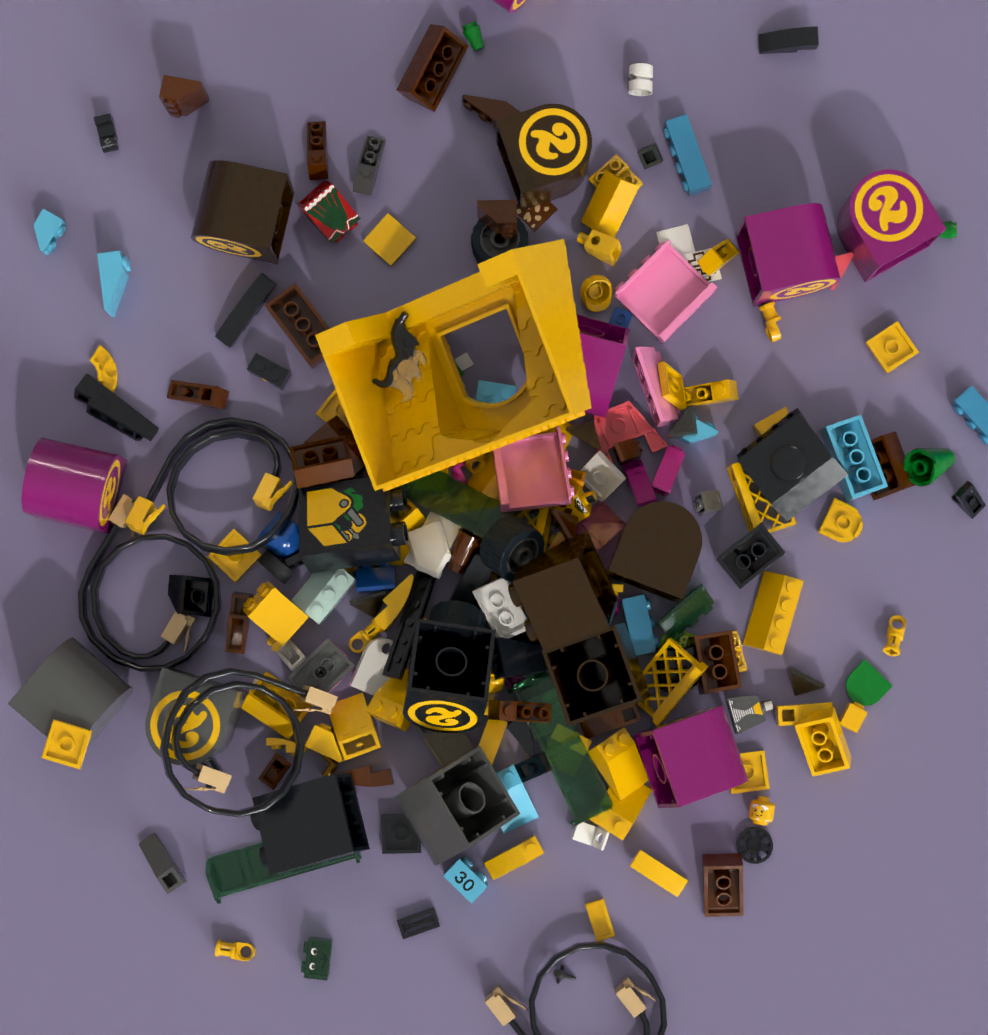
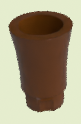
[446,528,483,574]

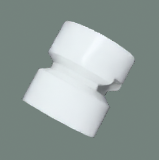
[628,63,653,96]

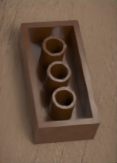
[265,283,330,369]

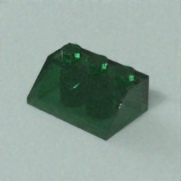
[655,584,715,641]

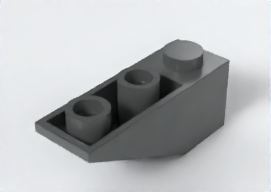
[353,135,386,196]
[693,490,724,516]
[139,833,187,894]

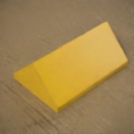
[580,170,639,238]

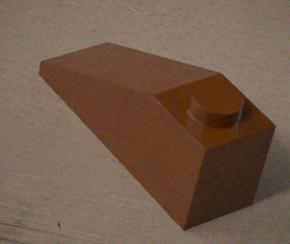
[167,380,229,410]

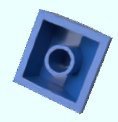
[356,563,397,593]

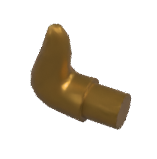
[321,754,338,777]

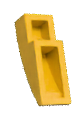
[629,849,688,897]

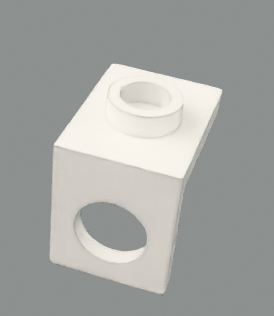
[571,820,610,851]

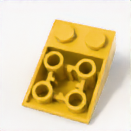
[330,692,382,761]

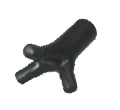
[554,965,576,984]

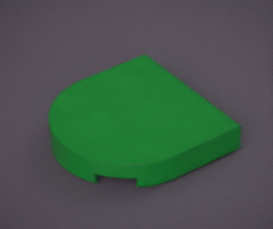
[846,659,893,706]

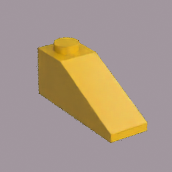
[484,834,544,880]

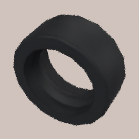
[258,550,295,584]

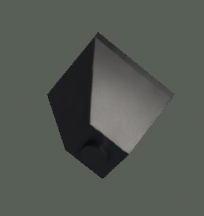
[168,575,213,617]

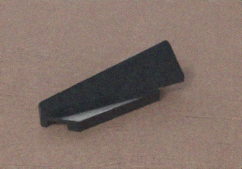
[74,374,159,441]

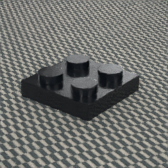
[381,814,421,854]

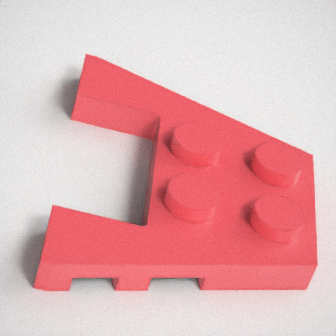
[593,401,668,463]

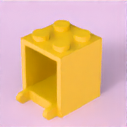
[242,581,308,651]

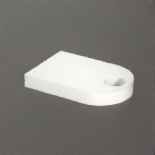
[349,637,393,696]

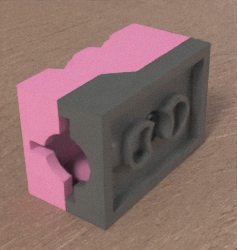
[286,638,357,707]

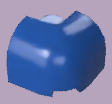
[257,511,299,558]

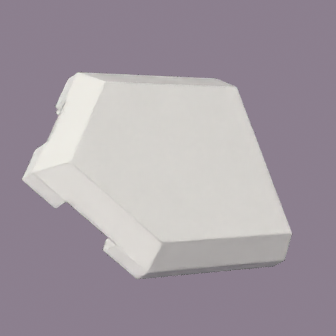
[408,521,452,579]

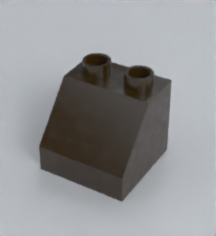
[508,532,618,652]

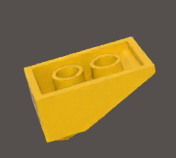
[366,669,411,732]
[587,727,648,801]
[589,784,652,841]

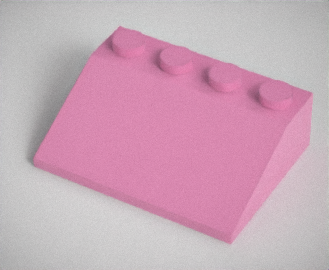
[631,347,681,428]

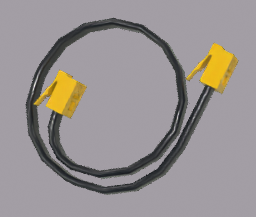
[125,417,299,556]

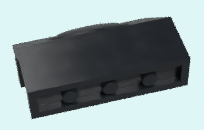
[737,408,849,521]

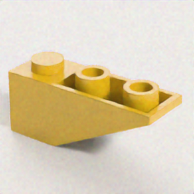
[684,379,739,407]
[774,702,833,726]

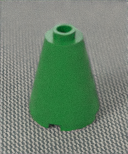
[904,448,955,487]

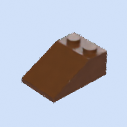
[702,853,744,917]

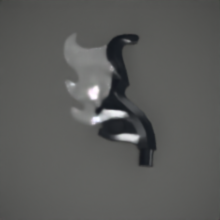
[372,311,426,403]

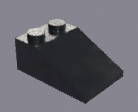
[715,523,786,589]

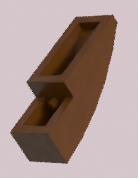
[225,591,253,654]
[339,765,395,787]

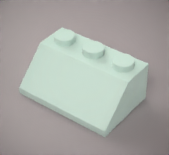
[291,569,356,624]

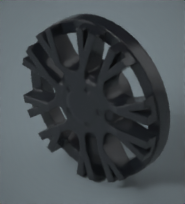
[736,827,773,864]

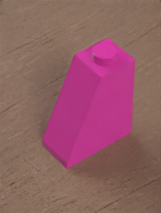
[651,445,685,497]

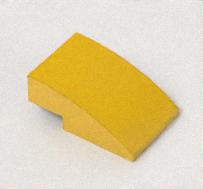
[374,574,415,631]

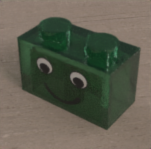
[301,936,333,981]

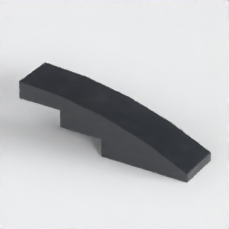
[215,273,277,348]

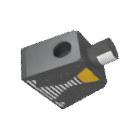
[725,695,774,734]

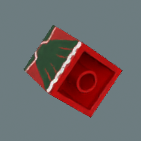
[296,180,361,243]

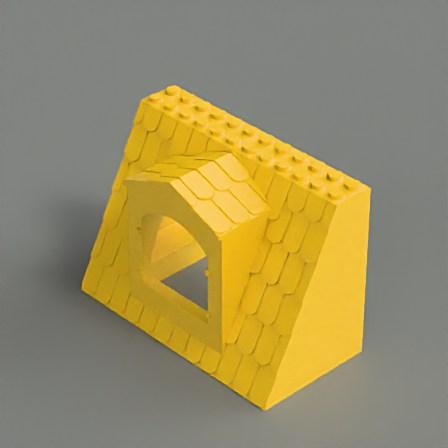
[315,239,591,492]

